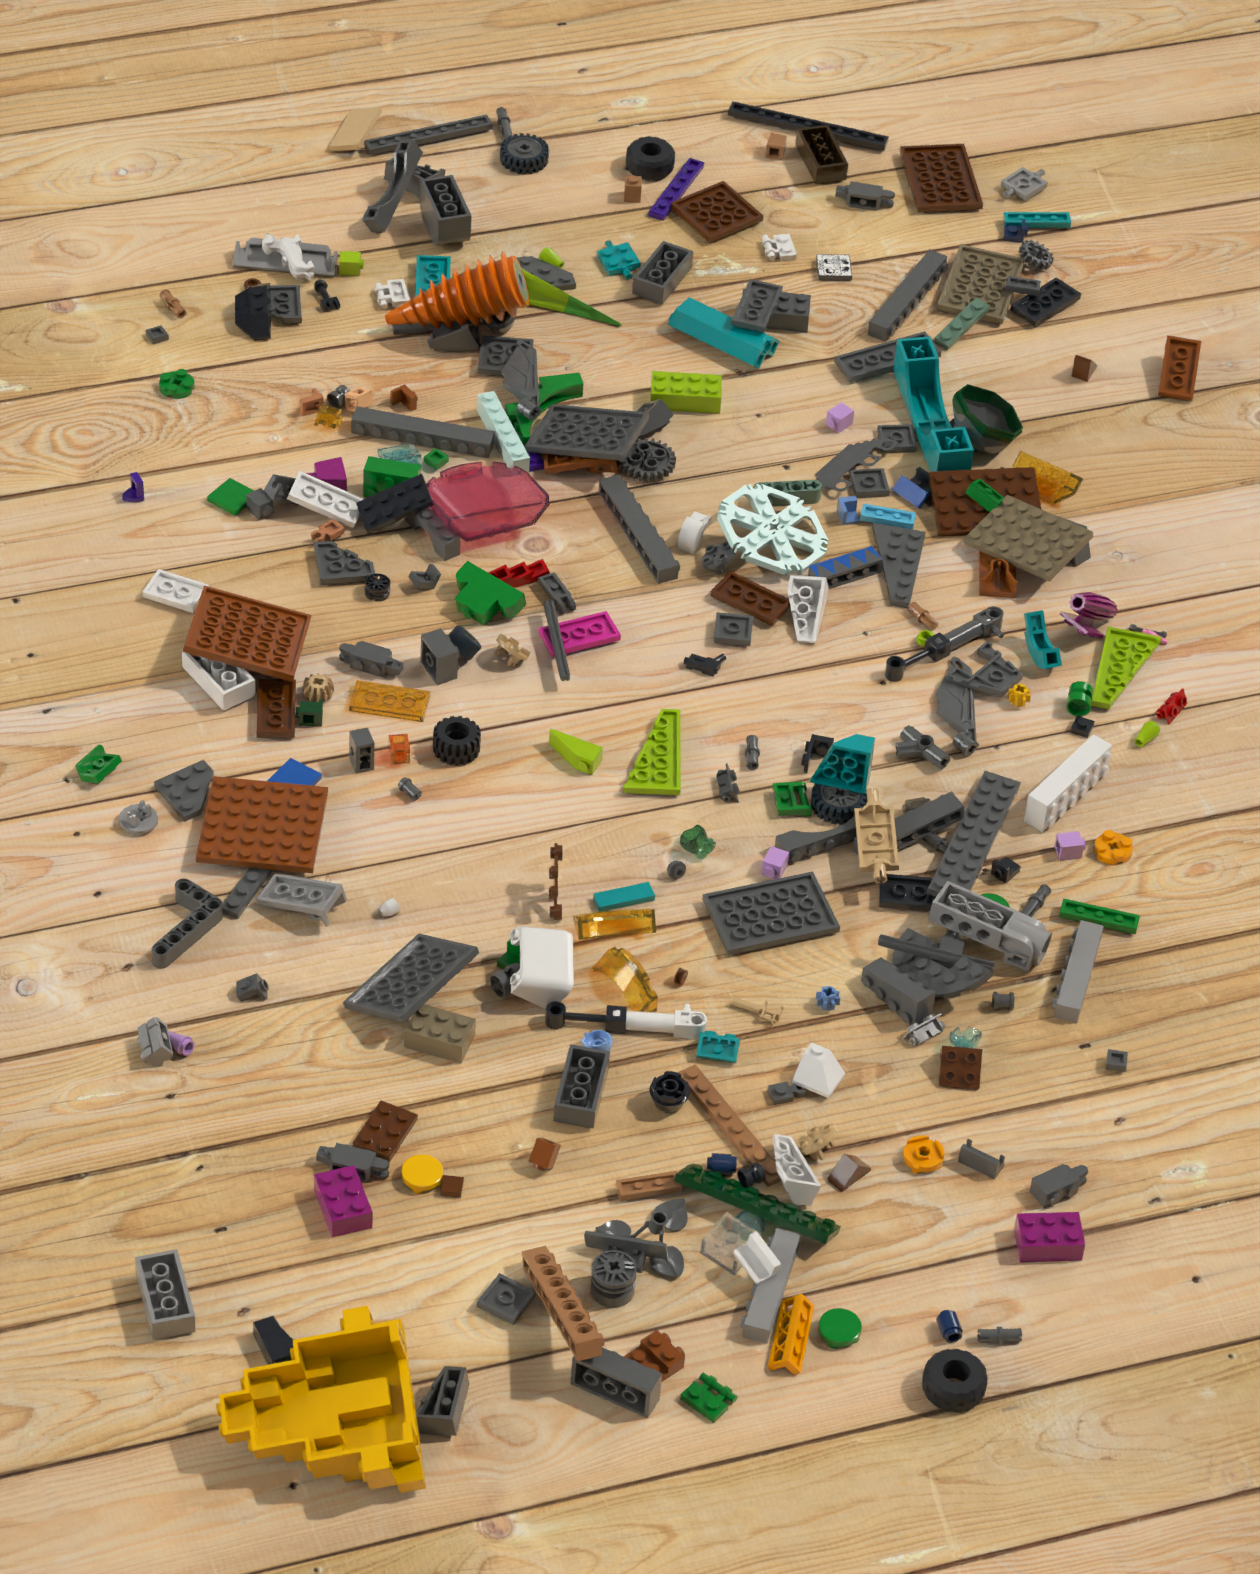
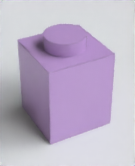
[826,402,854,433]
[1054,831,1086,861]
[761,846,789,879]

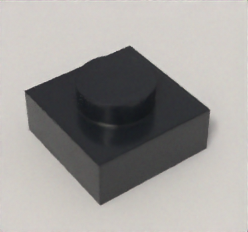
[1070,716,1095,738]

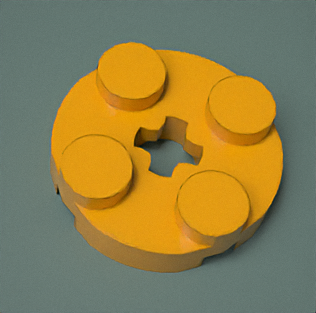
[1094,830,1133,865]
[903,1135,945,1174]

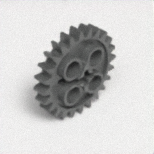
[618,438,676,482]

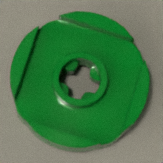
[159,369,195,399]

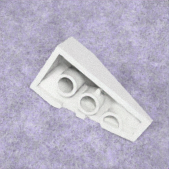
[787,575,829,644]

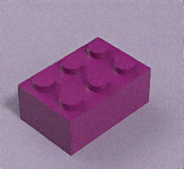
[314,1165,373,1238]
[1014,1212,1085,1262]

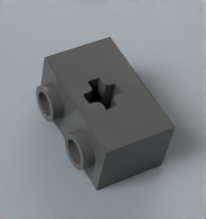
[349,727,375,774]

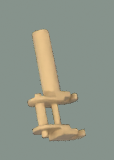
[731,997,784,1026]

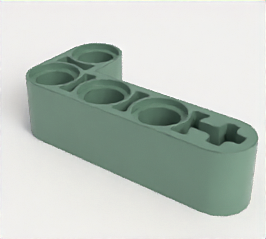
[753,480,822,506]

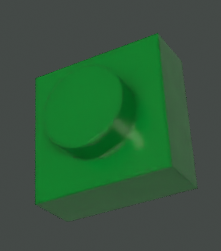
[424,448,449,470]

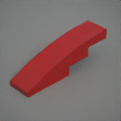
[488,559,550,588]

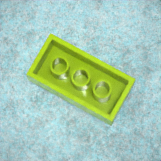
[650,371,722,414]

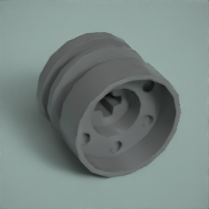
[590,1250,636,1308]

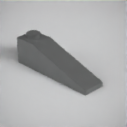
[637,399,673,437]

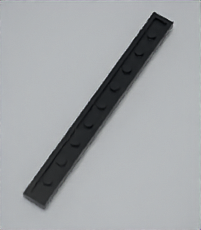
[728,101,889,151]

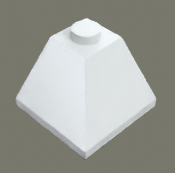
[792,1043,845,1098]

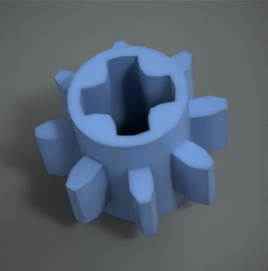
[816,986,841,1011]

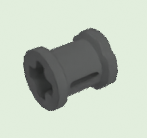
[992,992,1014,1010]

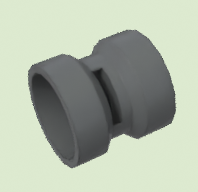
[327,385,350,409]

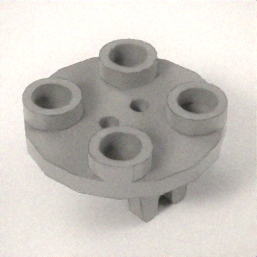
[119,800,158,837]

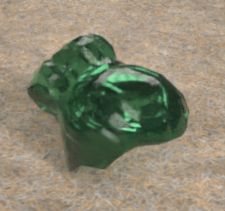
[679,824,716,859]

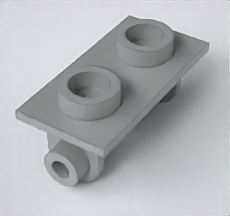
[903,1013,945,1046]

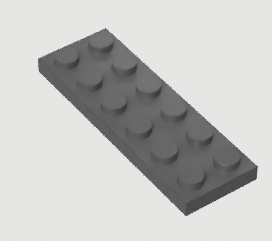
[834,331,942,383]

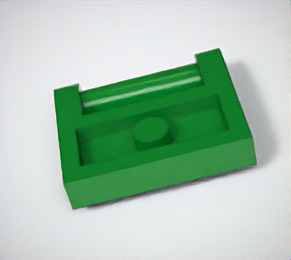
[772,782,812,817]

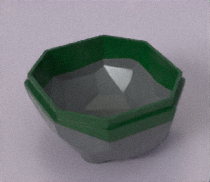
[952,384,1023,454]

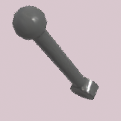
[1129,624,1167,638]

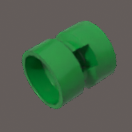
[1066,681,1093,717]

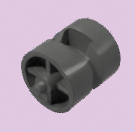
[490,963,520,998]

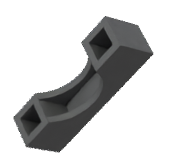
[404,507,460,561]

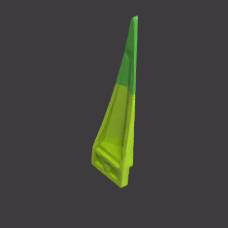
[521,268,622,326]

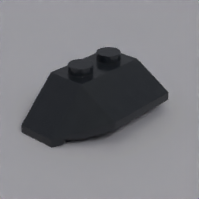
[235,283,271,341]

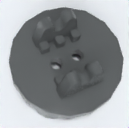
[701,541,735,575]

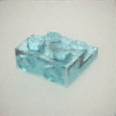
[377,443,422,468]

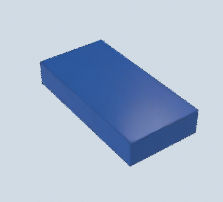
[892,475,930,509]

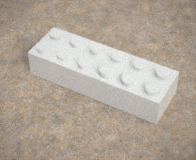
[1024,734,1112,833]

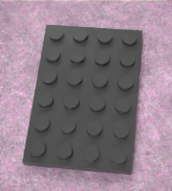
[525,404,649,461]
[702,871,840,956]
[343,934,479,1023]

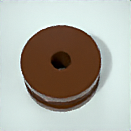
[674,968,688,985]

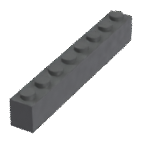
[868,249,948,342]
[351,406,494,458]
[599,475,680,584]

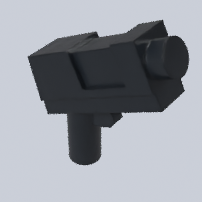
[684,653,726,676]

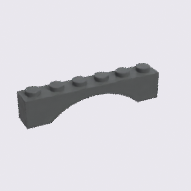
[362,140,423,232]
[775,805,865,864]

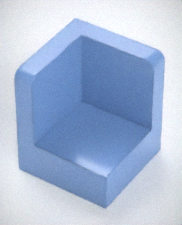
[837,496,860,525]

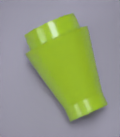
[539,247,564,268]
[1134,721,1160,747]

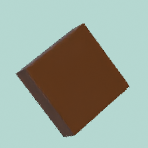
[440,1175,464,1198]

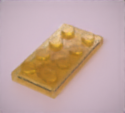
[349,680,431,722]

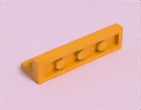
[768,1294,814,1375]

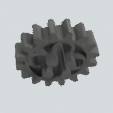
[1018,239,1054,270]

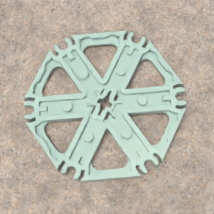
[717,484,828,575]

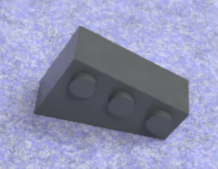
[416,1366,469,1436]

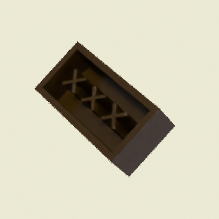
[795,125,848,184]

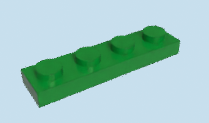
[1059,898,1140,934]

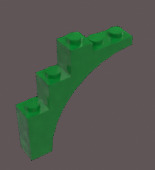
[505,372,584,450]

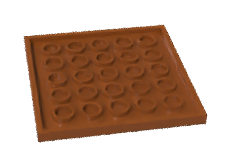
[183,585,312,682]
[196,776,328,873]

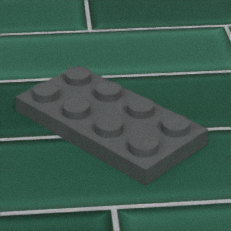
[731,279,783,333]

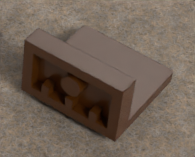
[939,1046,982,1090]

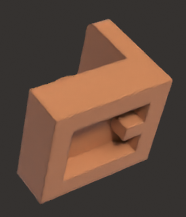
[300,388,324,416]

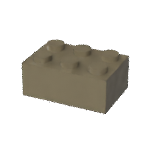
[404,1004,476,1064]

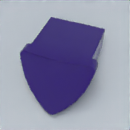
[122,472,145,502]

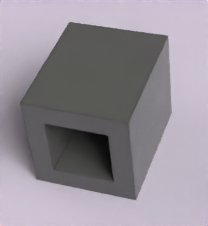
[246,488,274,520]

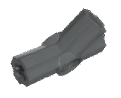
[895,725,950,770]

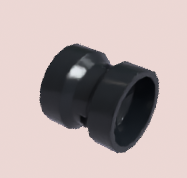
[737,1162,766,1188]

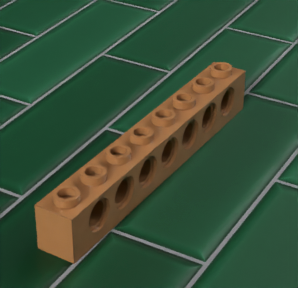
[522,1246,604,1361]

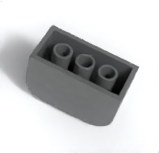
[420,175,472,246]

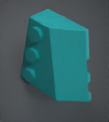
[809,734,875,794]

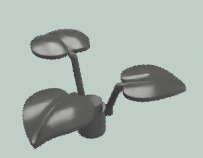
[595,1199,688,1278]

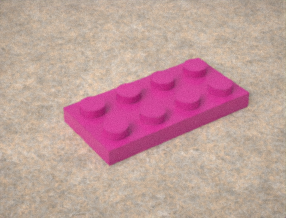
[538,611,621,657]

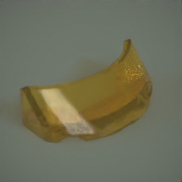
[573,908,656,940]
[592,946,658,1013]

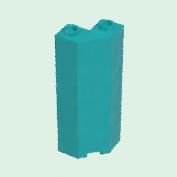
[668,297,780,369]

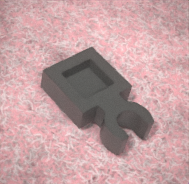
[767,1082,806,1105]

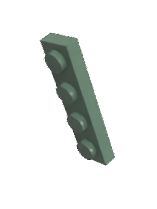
[934,297,990,350]

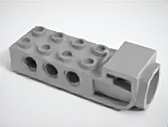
[928,881,1052,972]

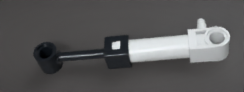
[545,1001,707,1040]

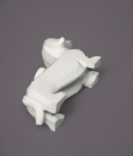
[262,233,314,280]

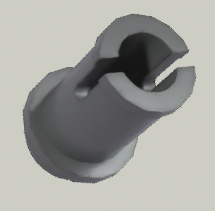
[398,777,422,801]

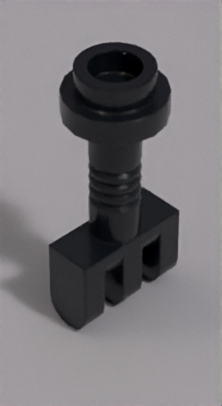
[314,279,340,312]

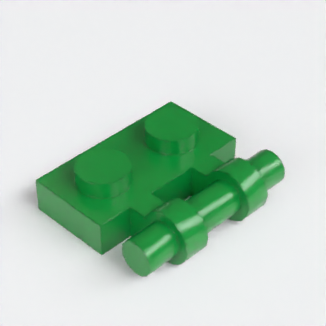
[680,1372,738,1423]

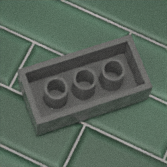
[632,241,693,304]
[742,289,811,332]
[553,1044,610,1128]
[570,1347,662,1418]

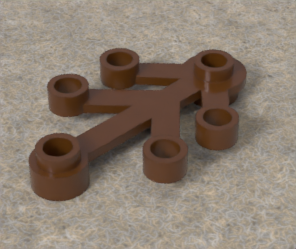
[549,843,563,920]

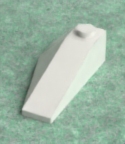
[773,1134,821,1206]

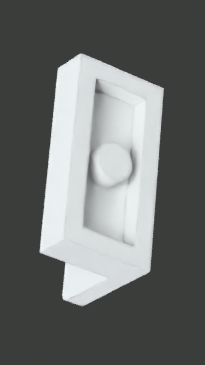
[733,1231,781,1285]

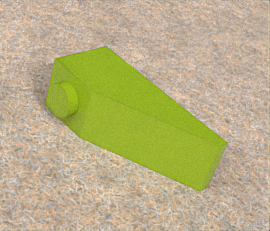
[549,729,603,775]

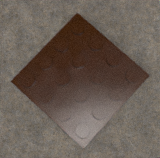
[670,181,764,243]

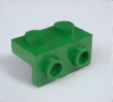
[75,744,122,783]

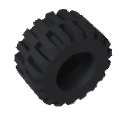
[433,716,481,765]

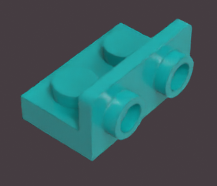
[696,1031,740,1064]

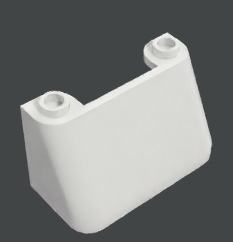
[510,926,574,1009]

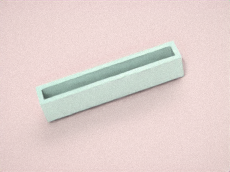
[477,391,530,477]

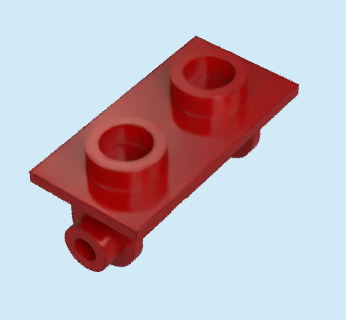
[1156,688,1188,724]

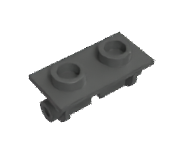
[716,763,740,803]

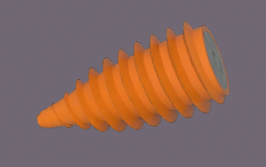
[385,251,529,329]

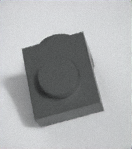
[408,564,441,589]
[236,973,269,1001]

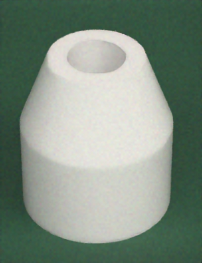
[378,898,400,917]

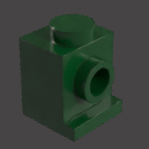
[296,699,323,726]

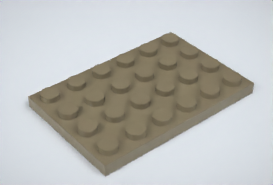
[937,244,1025,324]
[963,495,1094,582]

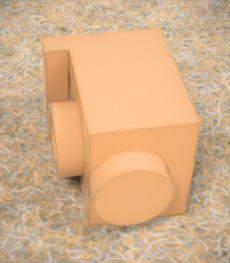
[344,387,373,412]

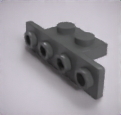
[584,1231,668,1273]

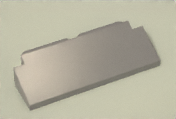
[233,238,338,278]

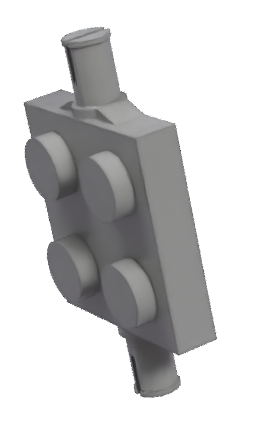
[1001,167,1048,201]

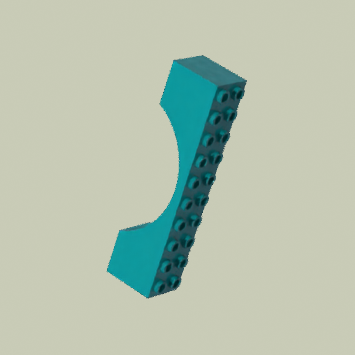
[893,336,974,472]

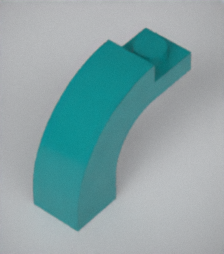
[1024,610,1062,669]

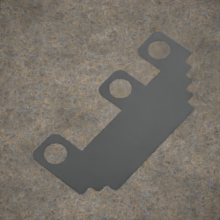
[815,437,898,492]

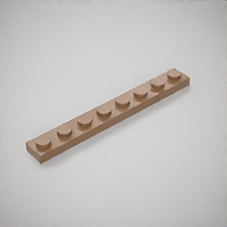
[678,1064,781,1187]

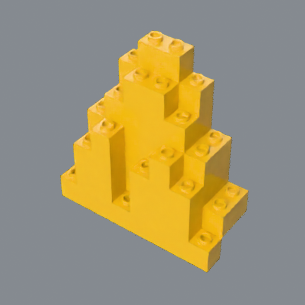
[216,1305,426,1493]

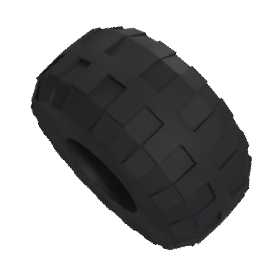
[626,136,675,181]
[922,1348,988,1412]

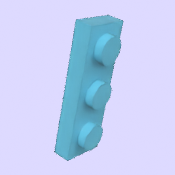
[860,504,916,530]

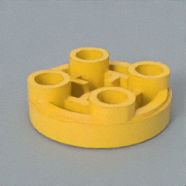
[401,1154,443,1194]

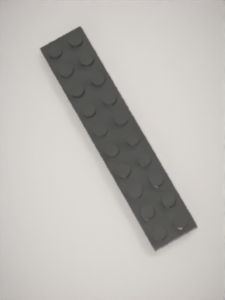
[927,771,1021,897]

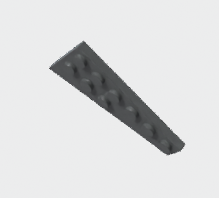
[872,523,926,608]

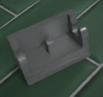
[264,474,299,505]
[958,1139,1005,1179]

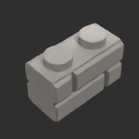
[137,1017,173,1067]

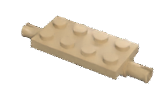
[854,788,899,884]

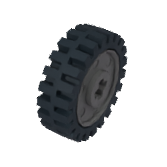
[500,133,549,175]
[811,783,868,825]

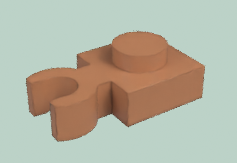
[311,519,345,542]

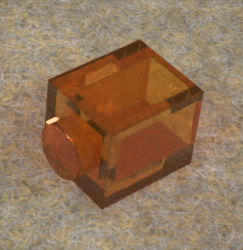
[388,734,410,765]

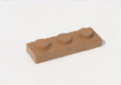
[616,1171,682,1201]

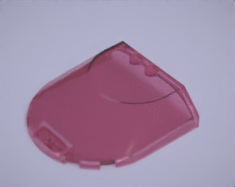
[427,462,550,542]

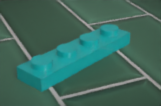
[1003,212,1071,228]

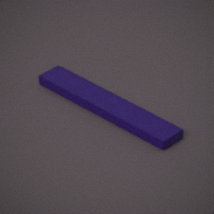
[648,158,705,221]

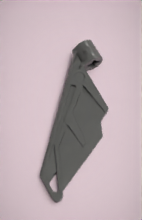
[501,340,542,421]
[935,657,979,756]

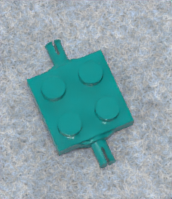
[597,240,641,280]

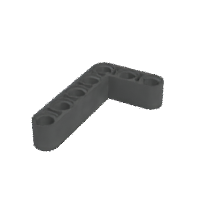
[152,878,223,969]

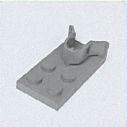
[256,873,347,927]

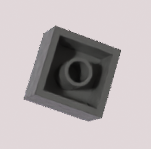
[420,628,460,685]

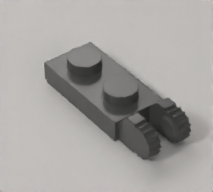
[538,572,576,614]

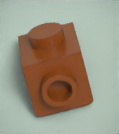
[390,384,418,411]

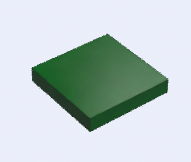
[207,478,254,516]

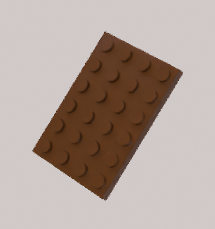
[900,143,983,212]
[929,467,1042,537]

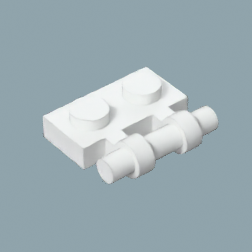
[762,234,797,261]
[375,279,410,309]

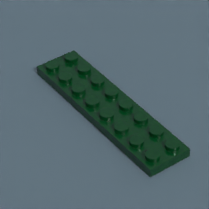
[674,1164,841,1244]

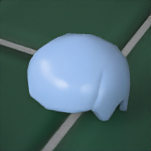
[581,1030,613,1051]

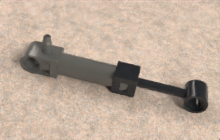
[885,606,1004,682]

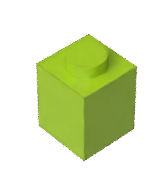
[339,251,364,276]

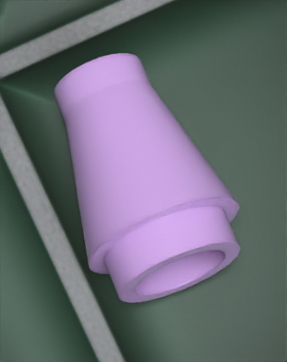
[169,1031,195,1056]

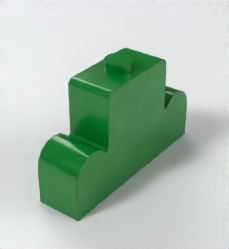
[455,561,527,625]

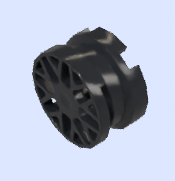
[365,573,390,601]

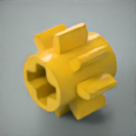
[1008,684,1031,707]

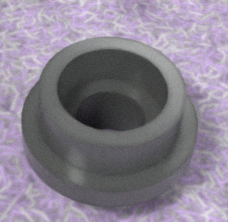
[667,860,686,880]

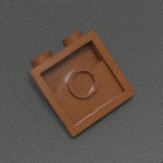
[624,1330,685,1382]

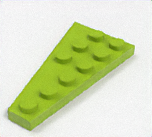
[1091,627,1162,709]
[623,709,681,795]

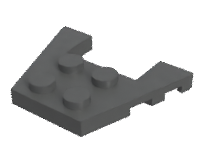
[946,641,1023,697]

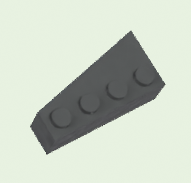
[861,957,936,1026]

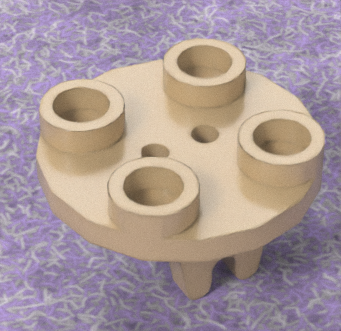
[495,633,531,667]
[796,1124,835,1161]

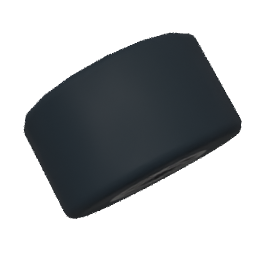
[448,625,481,660]

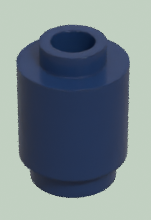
[707,1153,737,1175]
[936,1310,963,1343]

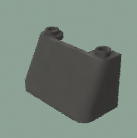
[427,319,481,351]

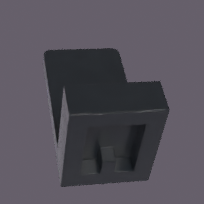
[801,734,834,773]

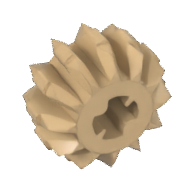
[302,673,334,703]

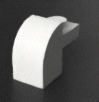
[678,511,711,554]

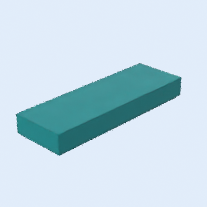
[593,882,655,912]

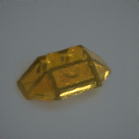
[1013,451,1083,505]

